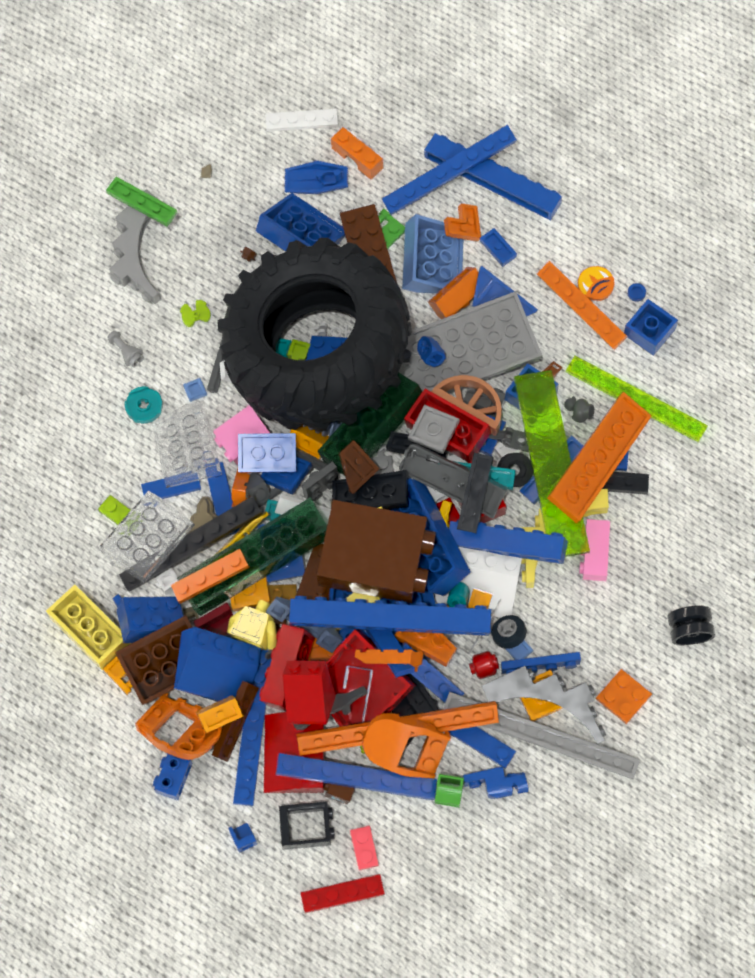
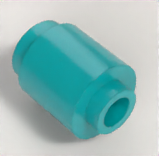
[447,582,470,607]

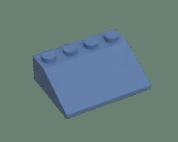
[402,214,464,293]

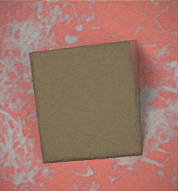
[201,164,212,178]
[183,606,198,622]

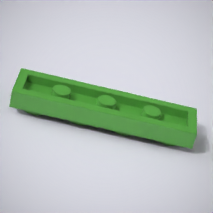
[106,176,177,227]

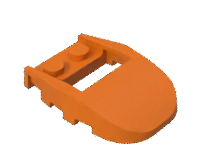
[135,693,221,760]
[362,713,451,778]

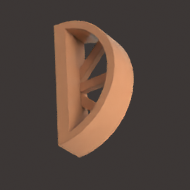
[431,375,502,436]

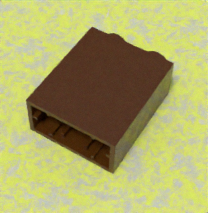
[317,500,436,603]

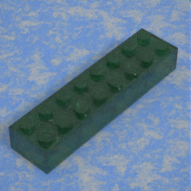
[177,497,328,616]

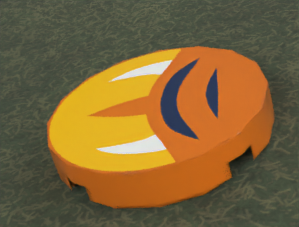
[578,266,615,301]

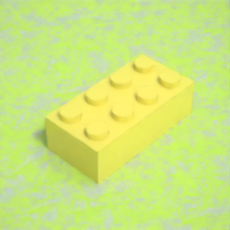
[46,585,131,670]

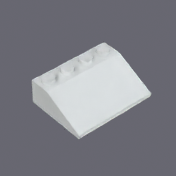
[435,547,522,618]

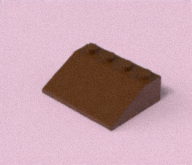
[115,615,192,706]

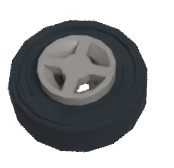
[491,615,527,649]

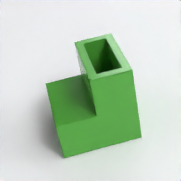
[435,774,464,808]

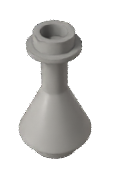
[107,330,144,367]

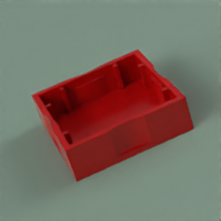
[326,629,416,727]

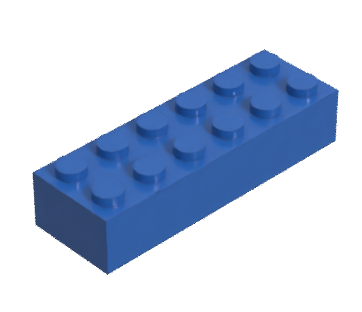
[388,478,471,596]

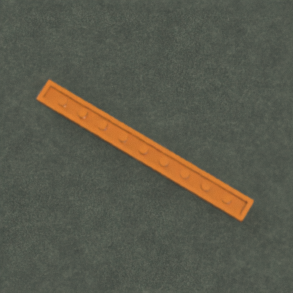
[296,701,499,756]

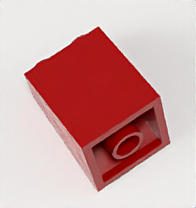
[283,661,336,725]

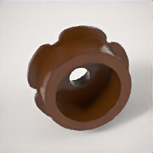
[240,246,257,263]

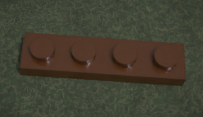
[212,681,259,762]

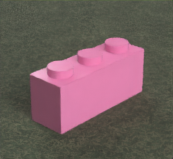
[579,519,610,581]

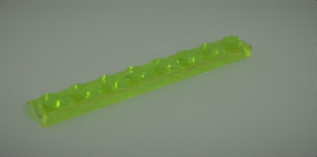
[566,356,708,443]

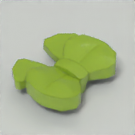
[180,300,211,328]

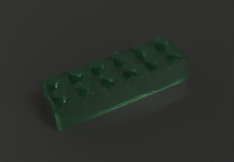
[317,372,422,476]

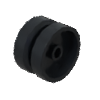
[667,605,715,646]

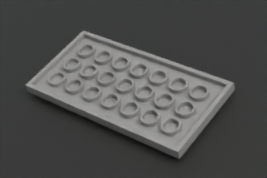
[392,291,543,411]

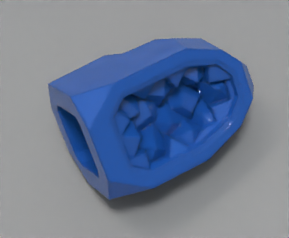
[417,336,446,367]

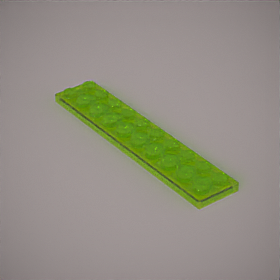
[514,370,590,557]

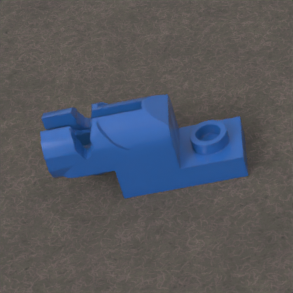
[463,766,529,799]

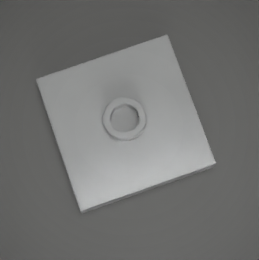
[408,405,460,454]

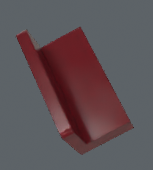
[193,602,233,636]

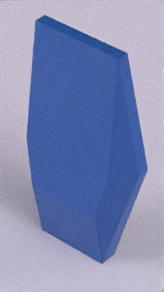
[285,161,348,194]

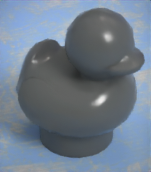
[564,396,594,423]

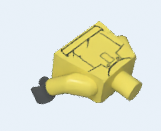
[225,600,277,660]

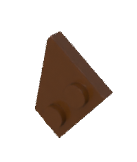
[338,440,380,494]

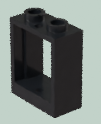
[279,801,335,850]

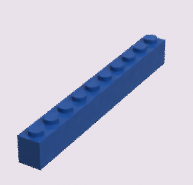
[289,596,491,636]

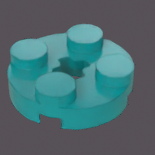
[124,386,163,424]

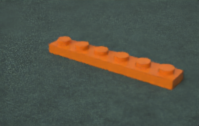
[537,261,628,350]

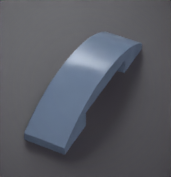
[266,597,343,653]

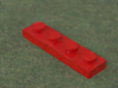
[300,874,385,914]

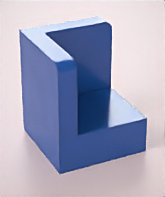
[228,823,257,853]

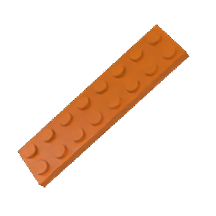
[547,391,652,523]

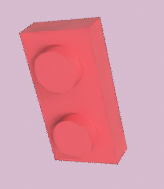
[350,826,379,871]

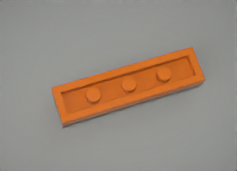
[171,549,250,604]

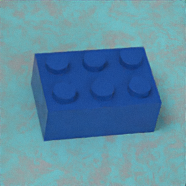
[116,597,183,643]

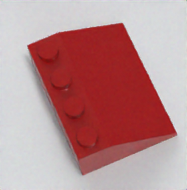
[264,712,324,793]

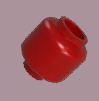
[469,651,500,679]

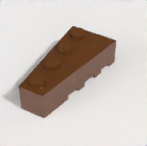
[296,543,330,601]

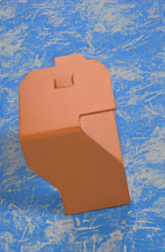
[231,469,251,507]
[355,650,423,672]

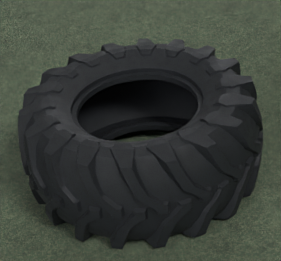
[218,238,412,432]

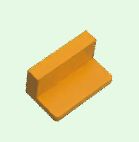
[290,424,332,460]
[196,696,243,733]

